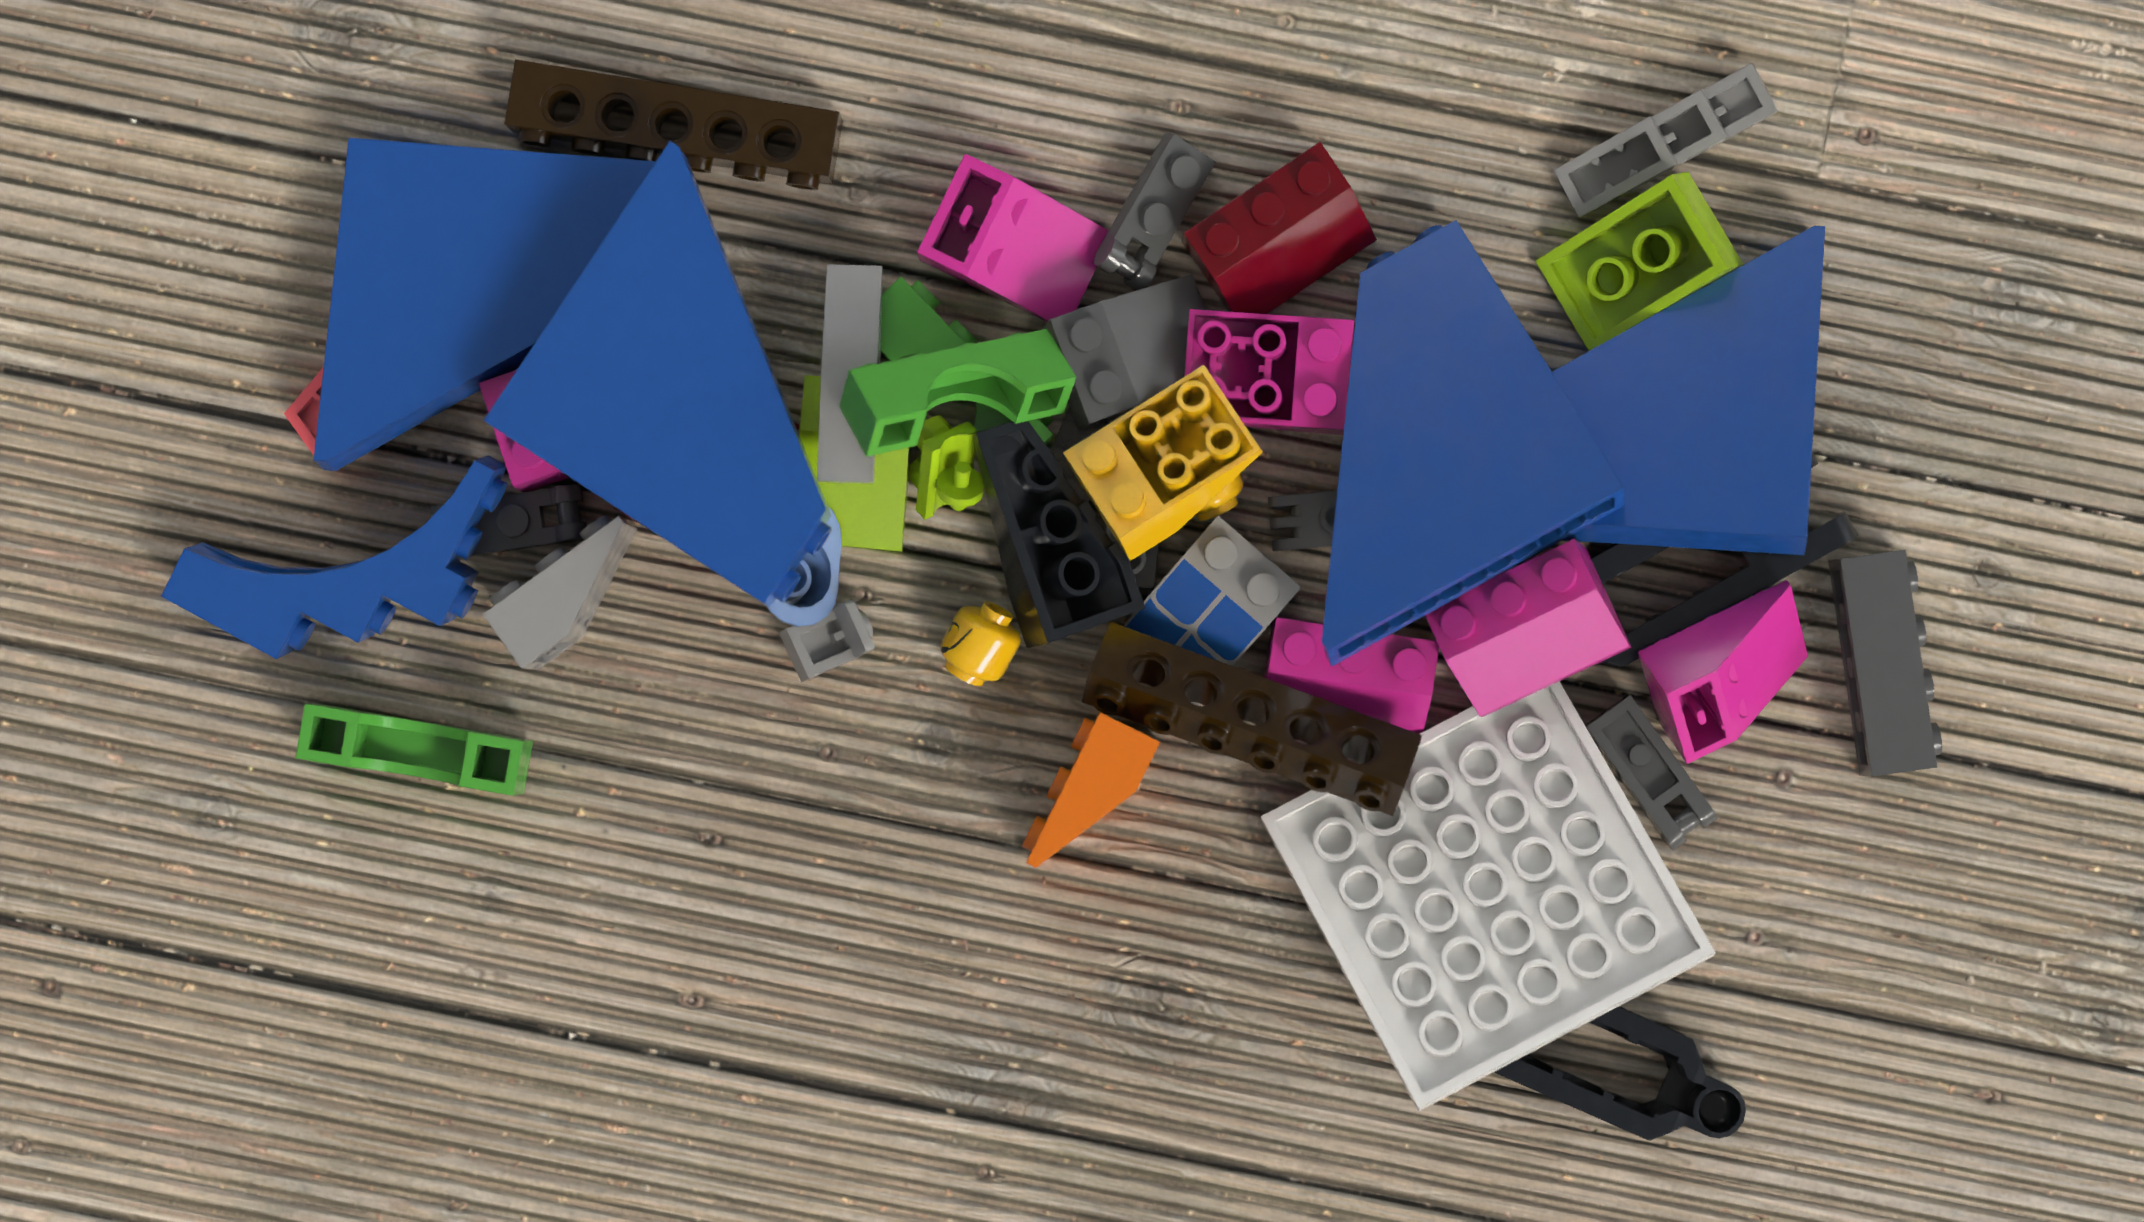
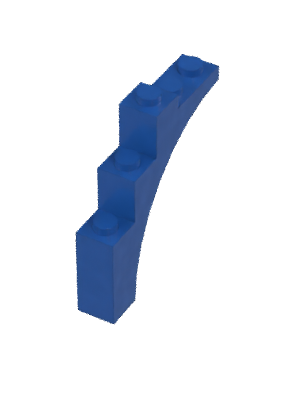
[161,455,507,659]

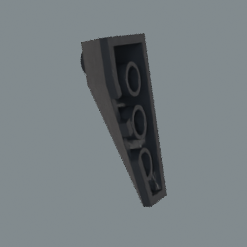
[972,421,1146,648]

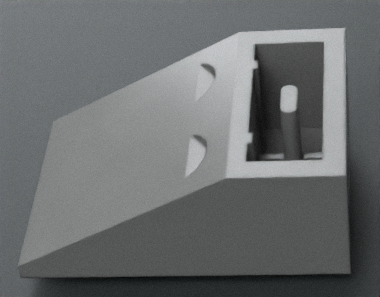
[483,515,638,670]

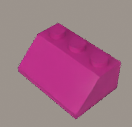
[1425,539,1632,717]
[1264,618,1439,734]

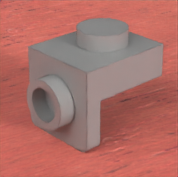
[779,599,875,683]

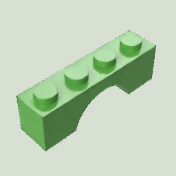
[881,277,1054,451]
[839,329,1076,457]
[295,704,534,796]

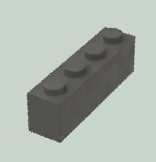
[1828,549,1942,777]

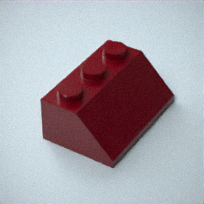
[1181,141,1377,314]

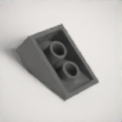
[1040,274,1206,431]

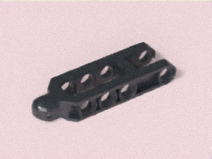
[1590,453,1858,667]
[1494,1006,1746,1141]

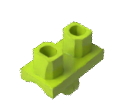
[908,415,985,520]

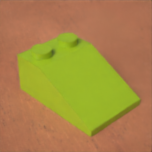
[1536,172,1744,351]
[799,375,912,552]

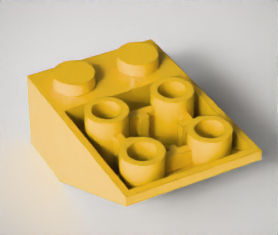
[1063,365,1262,561]

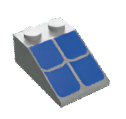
[1123,515,1301,705]

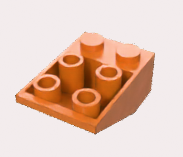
[1022,712,1160,868]

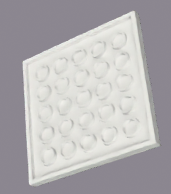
[1261,681,1716,1112]

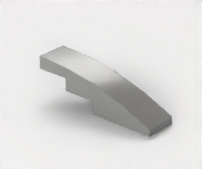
[1554,63,1779,218]
[817,264,883,484]

